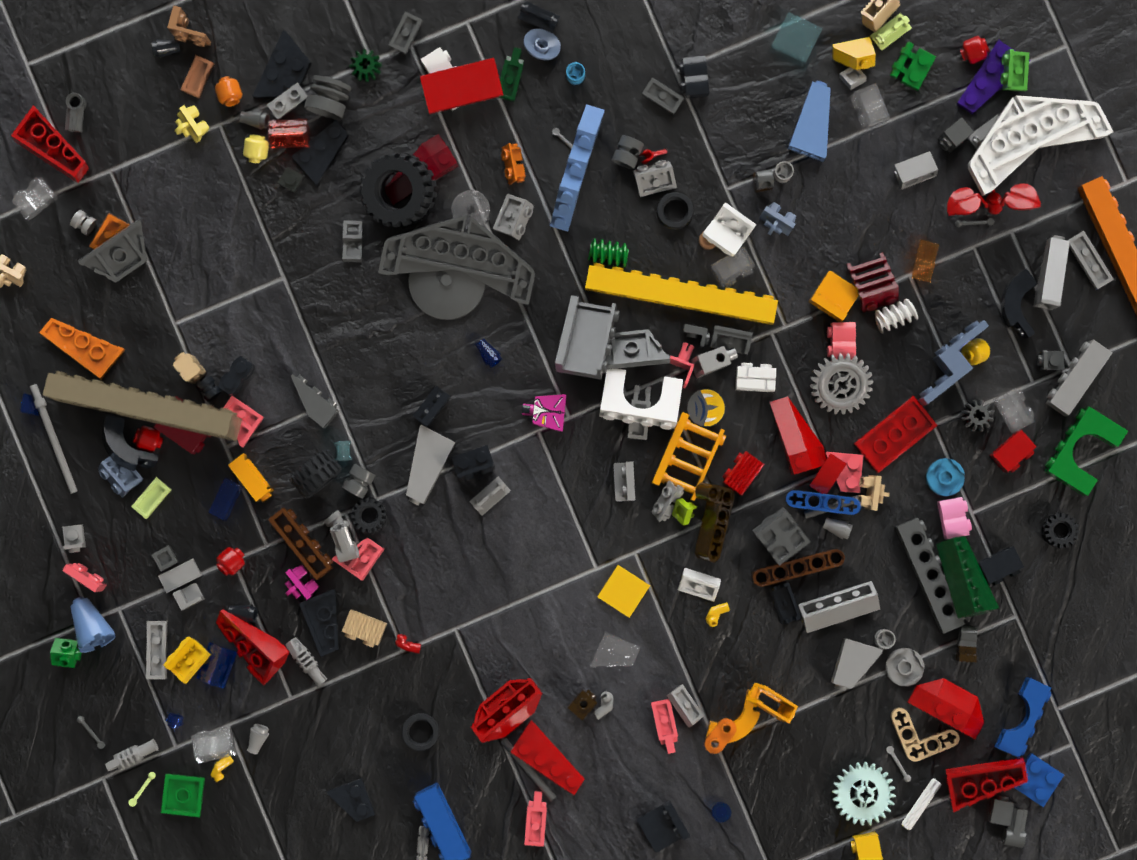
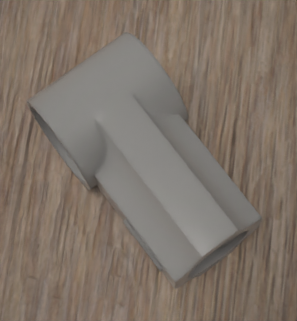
[330,523,359,563]

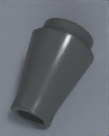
[239,111,269,130]

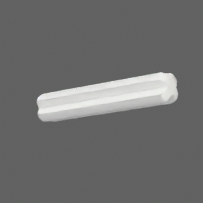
[902,779,941,830]

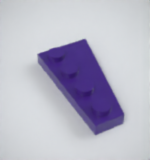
[957,40,1031,114]

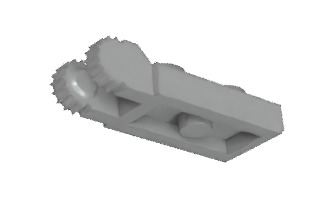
[628,385,651,440]

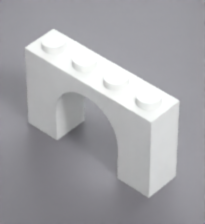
[599,369,683,430]

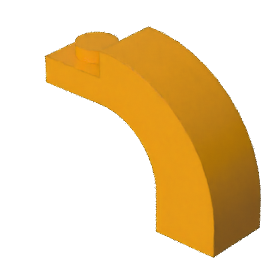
[706,689,760,743]

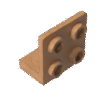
[167,5,211,47]

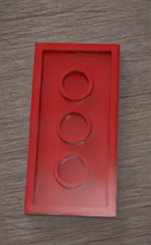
[420,58,504,114]
[853,396,938,473]

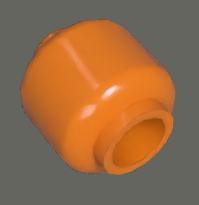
[215,76,242,107]

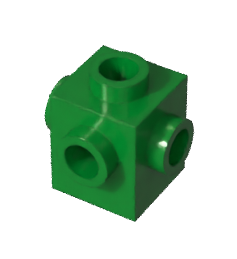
[50,638,82,668]

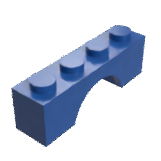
[994,677,1051,758]

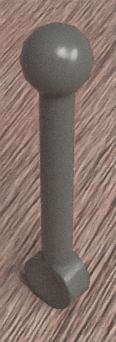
[955,218,995,227]
[77,716,106,749]

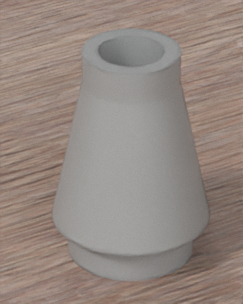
[823,518,853,539]
[247,724,269,754]

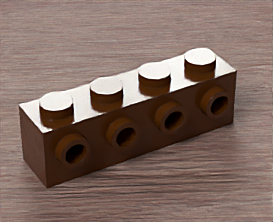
[268,507,334,580]

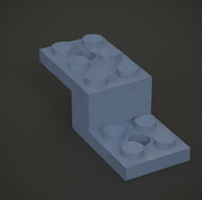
[918,320,989,406]

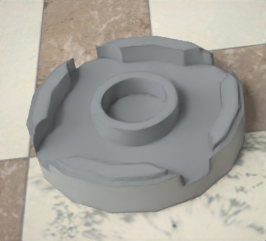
[885,648,924,686]

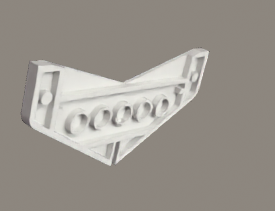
[968,95,1113,196]

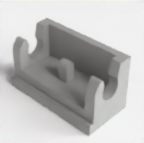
[894,151,938,190]

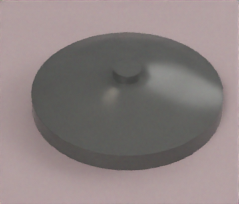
[409,270,485,320]

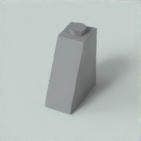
[831,638,883,691]

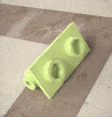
[870,13,912,51]

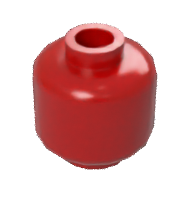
[960,36,990,64]
[133,425,163,453]
[216,547,245,576]

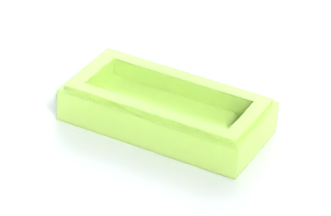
[131,477,172,519]

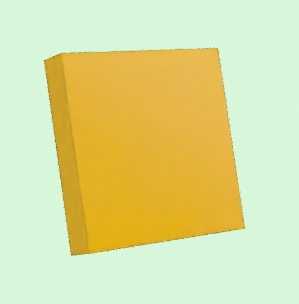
[597,565,650,618]

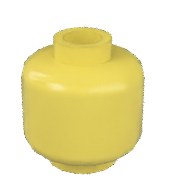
[243,134,269,163]

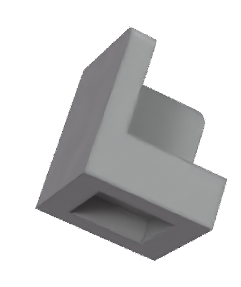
[172,583,205,610]

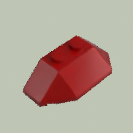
[471,678,542,743]
[907,678,984,739]

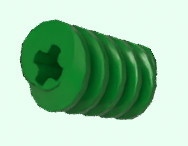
[588,238,629,268]

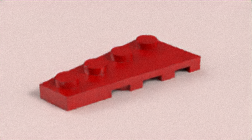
[509,720,585,796]

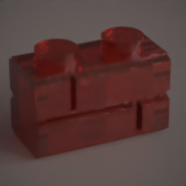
[268,118,310,148]

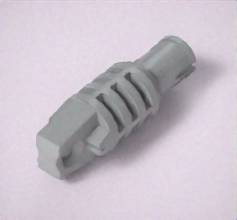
[286,637,327,687]
[105,739,159,771]

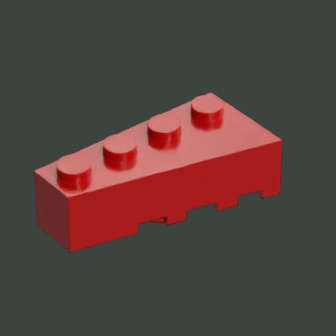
[945,757,1028,812]

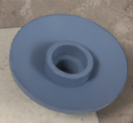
[523,29,561,60]

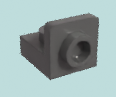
[683,324,710,348]
[1037,350,1064,371]

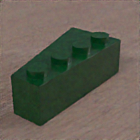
[936,536,999,618]

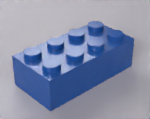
[413,782,471,860]

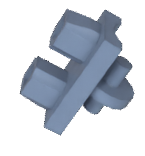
[759,202,796,236]

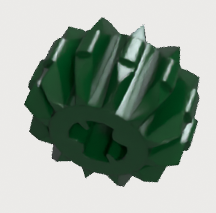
[349,49,382,82]

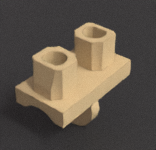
[0,254,26,288]
[857,475,890,511]

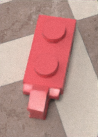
[651,699,678,754]
[524,791,547,847]

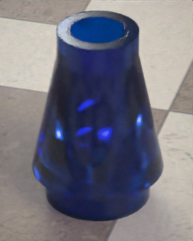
[476,339,502,368]

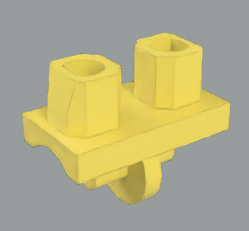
[175,105,209,143]

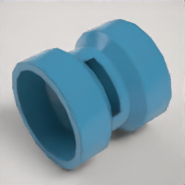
[566,62,585,85]

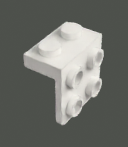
[702,203,756,257]

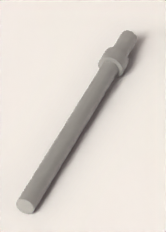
[30,384,78,494]

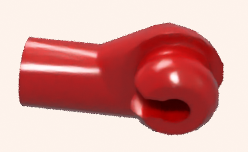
[395,634,421,654]

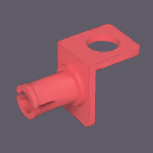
[670,343,695,388]

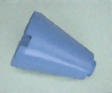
[70,597,115,653]

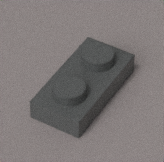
[389,11,423,55]
[642,78,684,115]

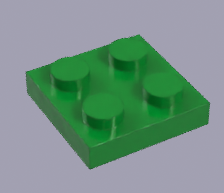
[161,774,205,817]

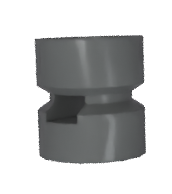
[611,135,644,170]
[341,464,376,499]

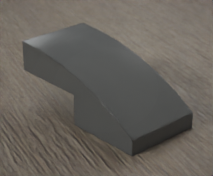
[342,220,363,262]

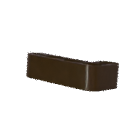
[695,482,734,562]

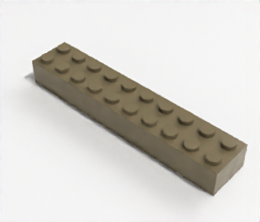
[43,371,242,442]

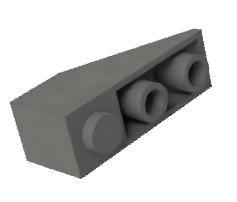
[291,374,339,428]

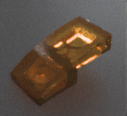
[911,239,940,282]

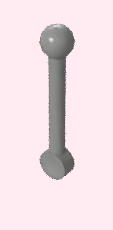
[552,128,573,149]
[886,746,911,782]

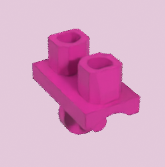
[285,565,319,600]

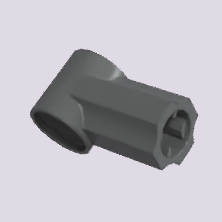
[65,93,87,132]
[1002,807,1028,848]

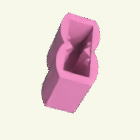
[937,497,972,539]

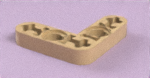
[891,708,960,762]

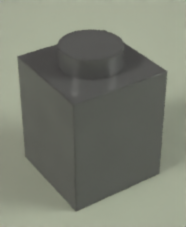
[987,795,1014,826]

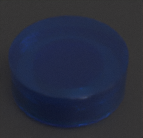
[711,802,731,822]

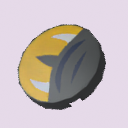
[687,389,725,427]

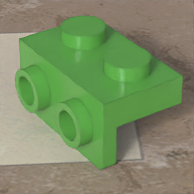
[1000,49,1029,92]

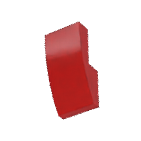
[809,453,847,494]

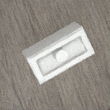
[678,568,721,601]

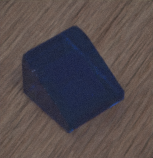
[20,393,39,415]

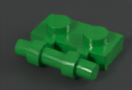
[890,42,936,91]

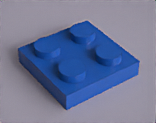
[1014,753,1064,807]

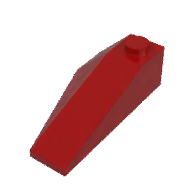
[769,397,827,475]
[216,609,289,685]

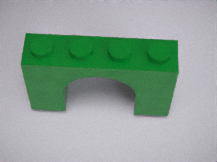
[1045,406,1128,496]

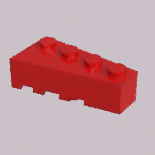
[11,105,89,183]

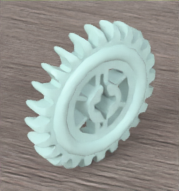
[832,762,896,826]

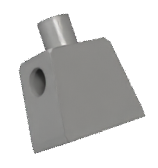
[690,346,738,378]

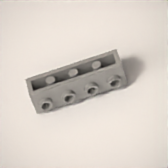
[1046,340,1112,416]
[798,581,880,633]

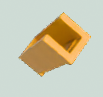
[228,453,273,502]
[746,683,798,724]

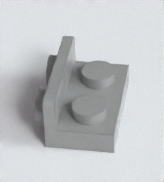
[633,160,677,197]
[493,194,534,240]
[614,462,635,501]

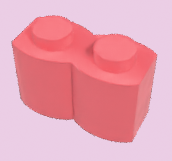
[827,322,856,360]

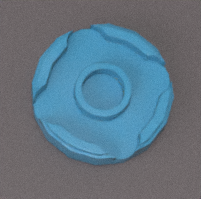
[926,458,965,496]

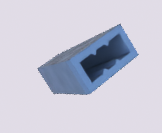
[788,81,831,162]

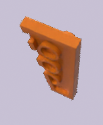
[39,318,125,380]

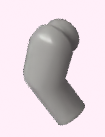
[593,691,614,720]

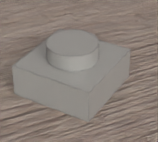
[840,67,866,90]

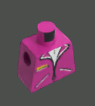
[522,394,566,432]

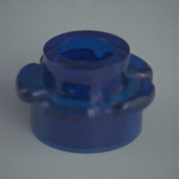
[165,713,184,729]

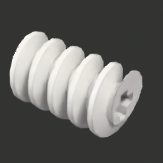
[875,298,918,334]

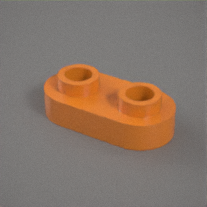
[704,718,736,754]

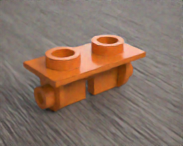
[501,143,526,185]

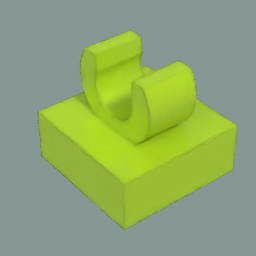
[672,498,697,525]

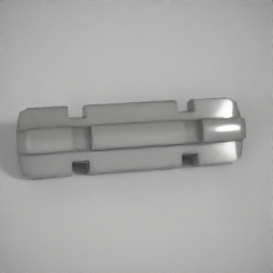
[416,826,430,860]

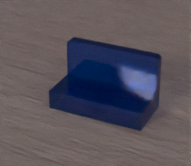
[208,478,243,521]
[197,642,237,688]

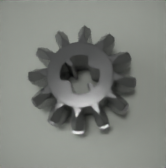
[961,400,994,432]

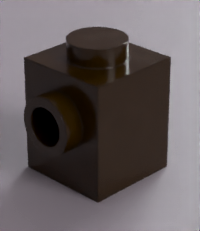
[567,689,597,720]

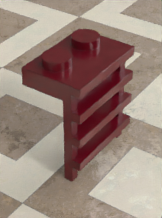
[847,252,899,312]

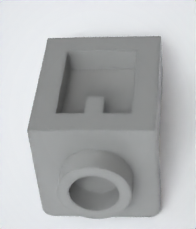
[62,524,86,553]

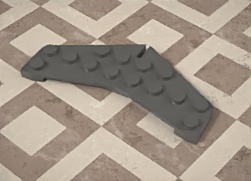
[378,214,535,305]

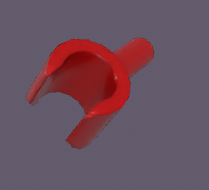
[639,149,667,164]

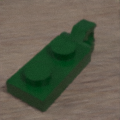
[496,47,524,102]

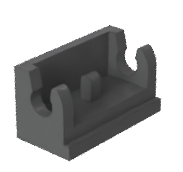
[710,325,753,355]

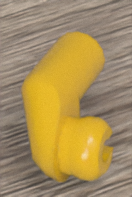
[706,602,730,627]
[211,754,234,782]

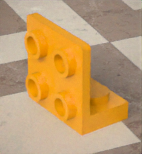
[809,271,859,322]

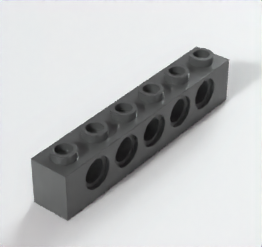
[894,518,965,634]

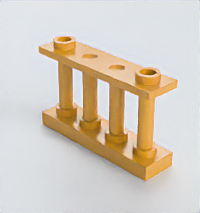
[652,412,726,501]

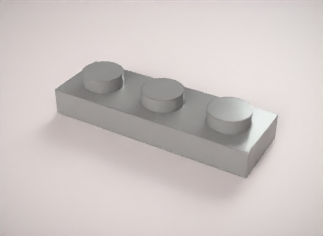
[1067,231,1114,290]
[146,621,168,679]

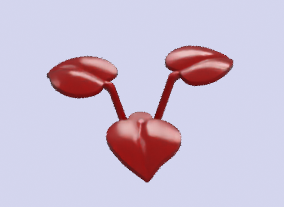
[947,184,1041,216]

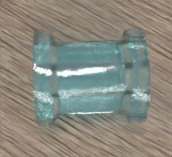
[334,441,353,461]

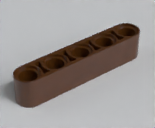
[751,549,845,586]

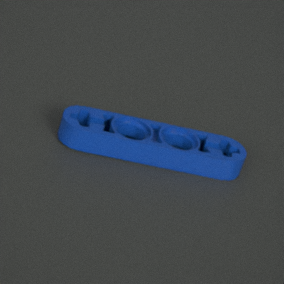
[786,490,861,515]

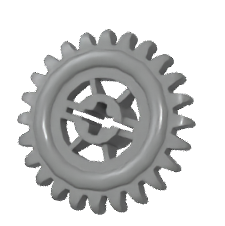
[810,353,873,415]

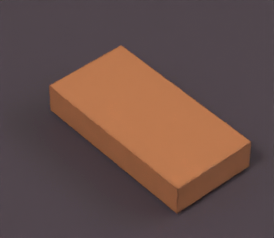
[180,55,214,98]

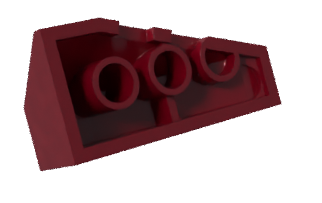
[385,134,458,206]

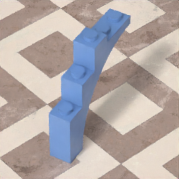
[550,105,605,232]

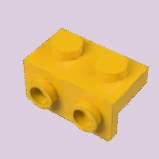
[163,636,211,684]

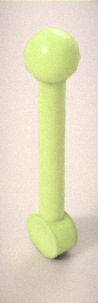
[129,772,156,806]

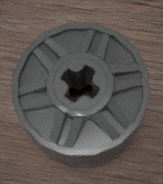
[304,75,351,120]

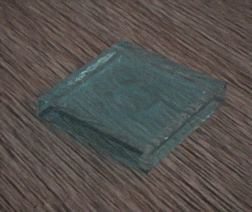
[771,12,823,63]

